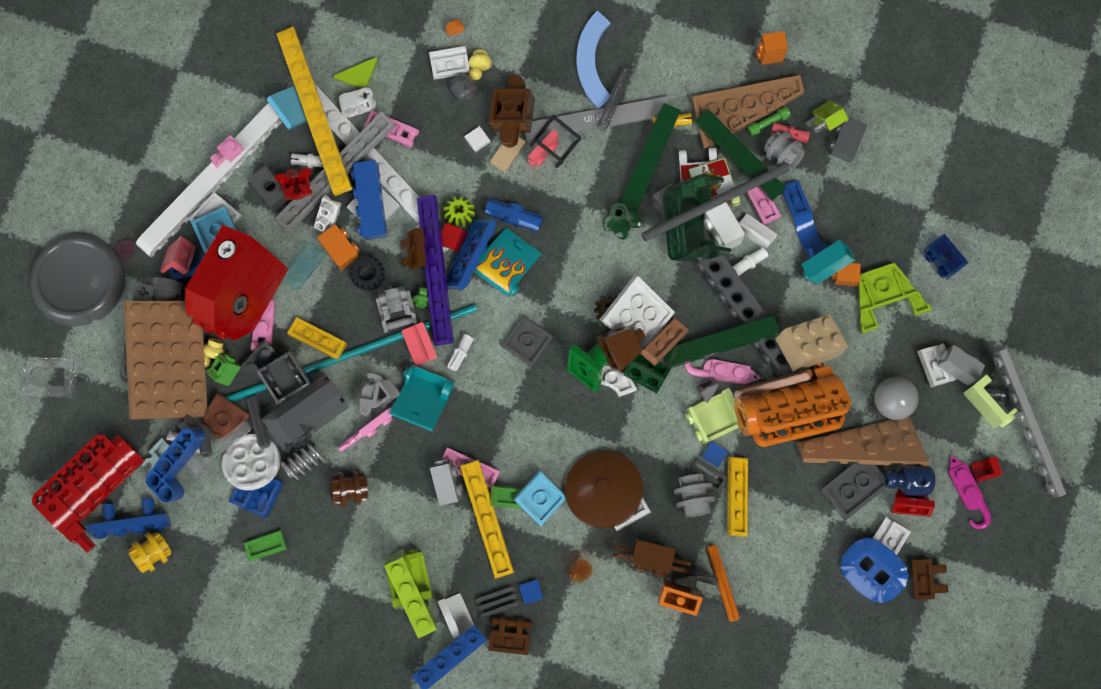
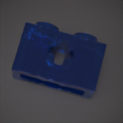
[923,234,969,280]

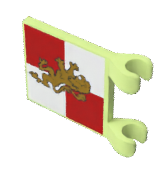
[689,158,740,216]

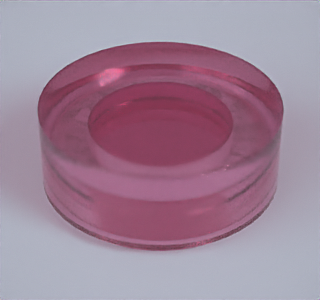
[116,240,137,259]

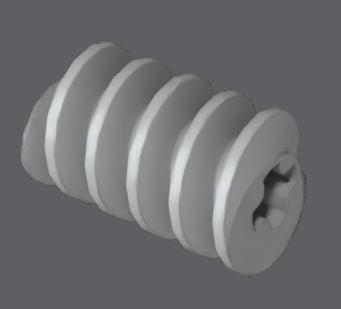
[280,442,325,481]

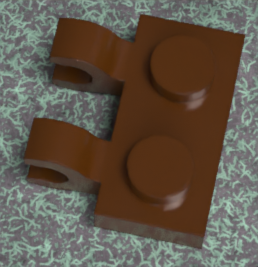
[400,228,426,270]
[911,559,949,600]

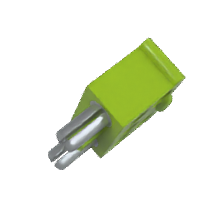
[805,100,849,133]

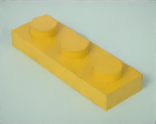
[287,317,347,361]

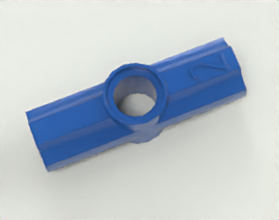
[484,198,543,232]

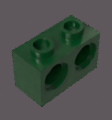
[624,354,671,394]

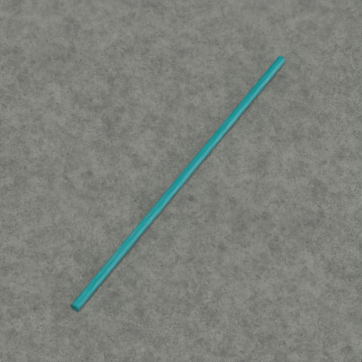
[207,304,478,408]

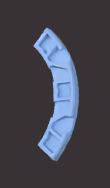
[576,11,610,109]

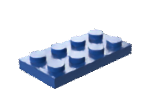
[446,219,497,290]

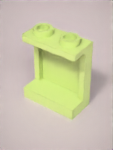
[963,375,1018,428]
[685,388,739,444]

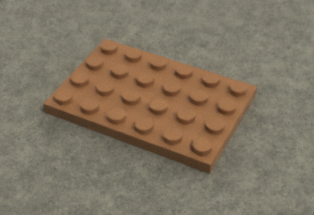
[123,301,207,420]

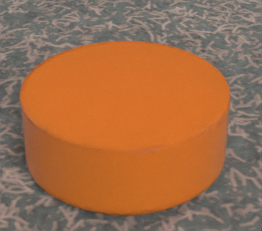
[445,20,464,36]

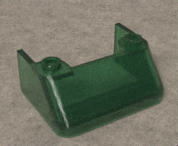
[663,173,731,261]

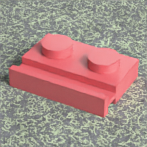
[528,130,559,169]

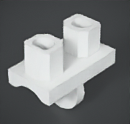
[314,195,342,232]

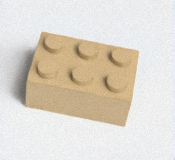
[776,314,848,372]

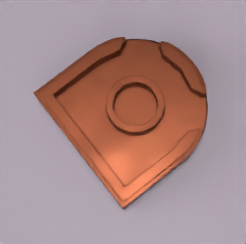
[203,393,250,439]

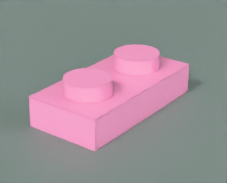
[746,187,781,225]

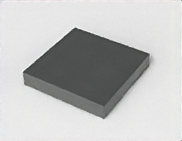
[501,315,554,368]

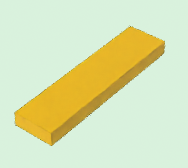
[727,457,748,537]

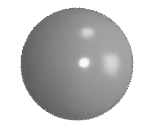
[874,376,919,420]

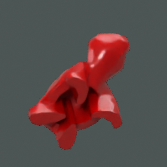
[275,167,312,200]

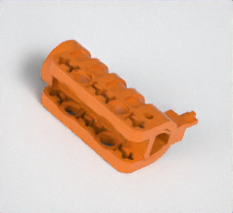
[734,362,851,447]

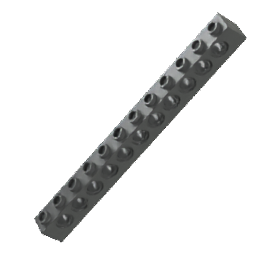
[651,183,802,378]

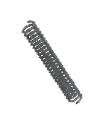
[597,66,632,131]

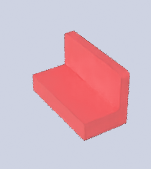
[160,236,196,275]
[402,322,437,366]

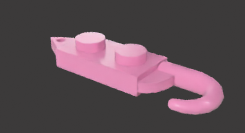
[685,359,761,386]
[338,407,393,452]

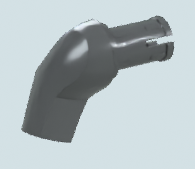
[177,415,214,458]

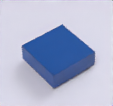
[702,441,729,468]
[519,579,543,605]

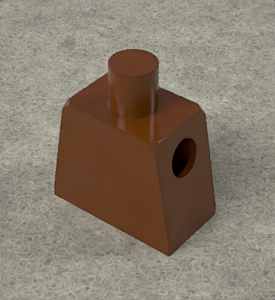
[596,326,645,371]

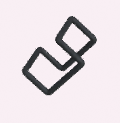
[529,115,581,168]

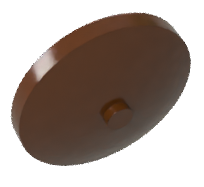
[565,451,643,529]

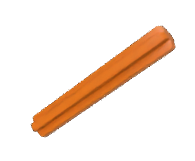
[706,545,740,622]

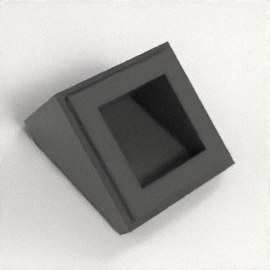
[697,377,719,403]

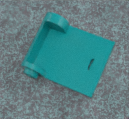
[389,364,455,431]

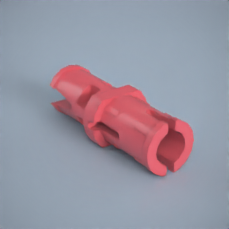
[771,122,810,144]

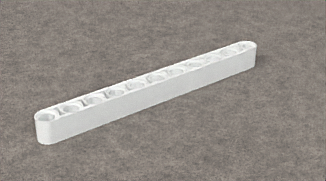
[136,103,283,257]

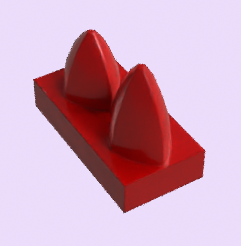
[891,488,935,517]

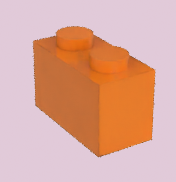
[756,31,788,65]
[317,224,360,271]
[658,580,703,616]

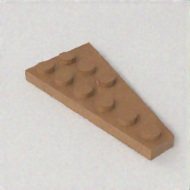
[691,75,804,150]
[797,416,929,466]

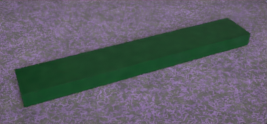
[620,103,681,212]
[694,109,786,202]
[665,315,780,368]

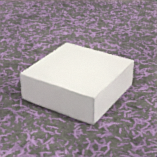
[464,126,490,153]

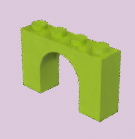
[384,548,437,638]

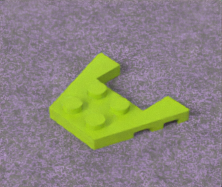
[858,263,932,334]

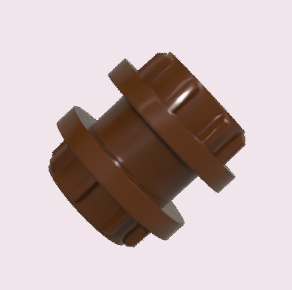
[330,471,368,507]

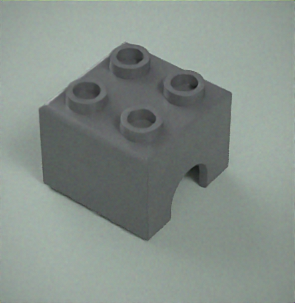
[257,350,312,404]

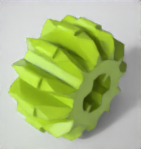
[443,195,475,227]

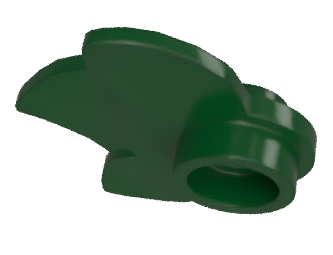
[603,202,641,240]

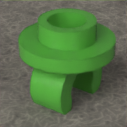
[412,287,429,308]

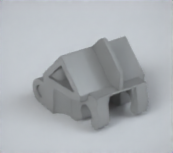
[376,285,418,333]
[359,373,400,421]

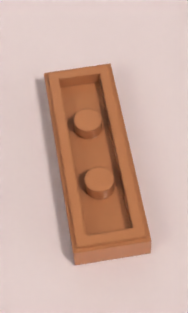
[640,318,689,366]

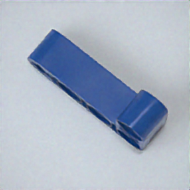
[146,427,205,503]

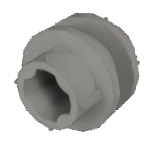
[674,474,715,518]

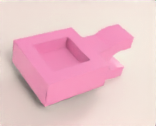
[210,135,244,168]

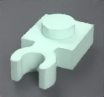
[142,438,171,472]

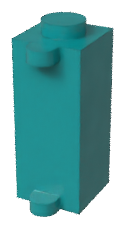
[802,240,855,285]

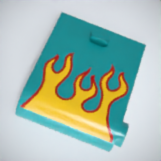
[473,228,542,297]

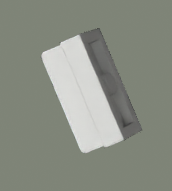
[738,213,777,250]
[438,594,474,639]

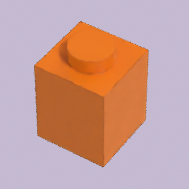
[831,263,861,286]

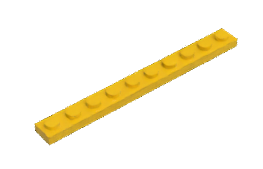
[277,27,353,196]

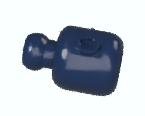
[885,464,936,496]

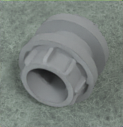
[764,132,805,170]

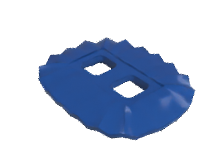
[840,538,909,603]

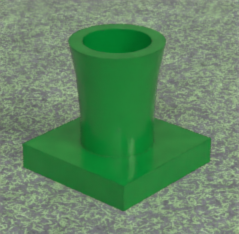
[567,341,608,393]

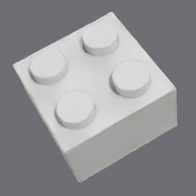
[702,202,745,254]

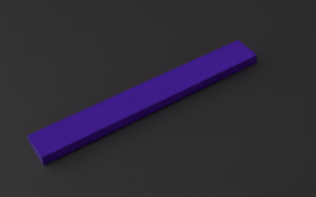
[417,194,454,346]

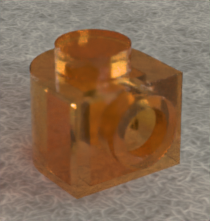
[568,560,592,585]

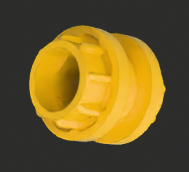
[128,532,171,573]

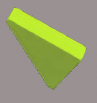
[333,58,378,89]

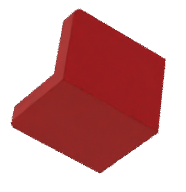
[441,223,468,253]
[971,456,1003,483]

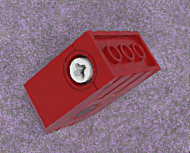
[185,224,289,341]

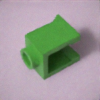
[206,353,241,386]

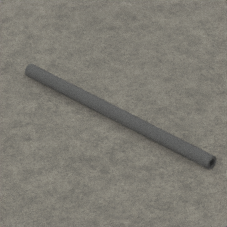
[641,163,790,242]

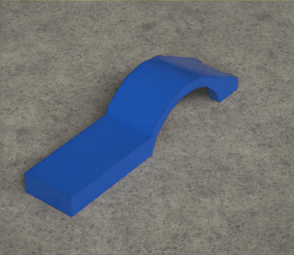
[782,180,827,258]

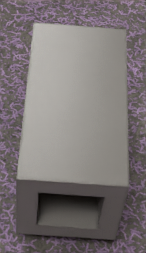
[937,345,985,386]
[430,459,463,506]

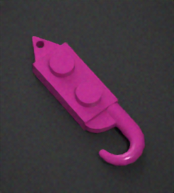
[947,456,991,529]

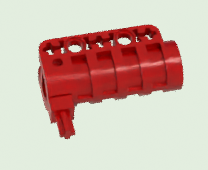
[32,433,146,553]

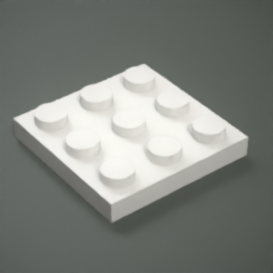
[600,275,675,350]

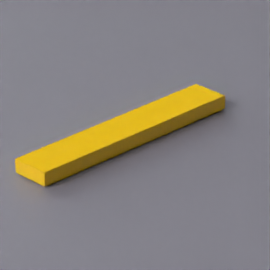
[460,460,514,579]

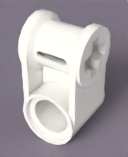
[338,88,376,118]

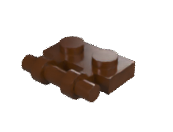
[488,616,532,655]

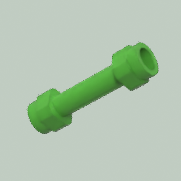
[746,106,791,136]

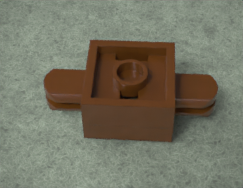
[489,75,535,148]
[612,540,692,578]

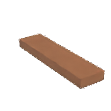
[734,369,812,399]

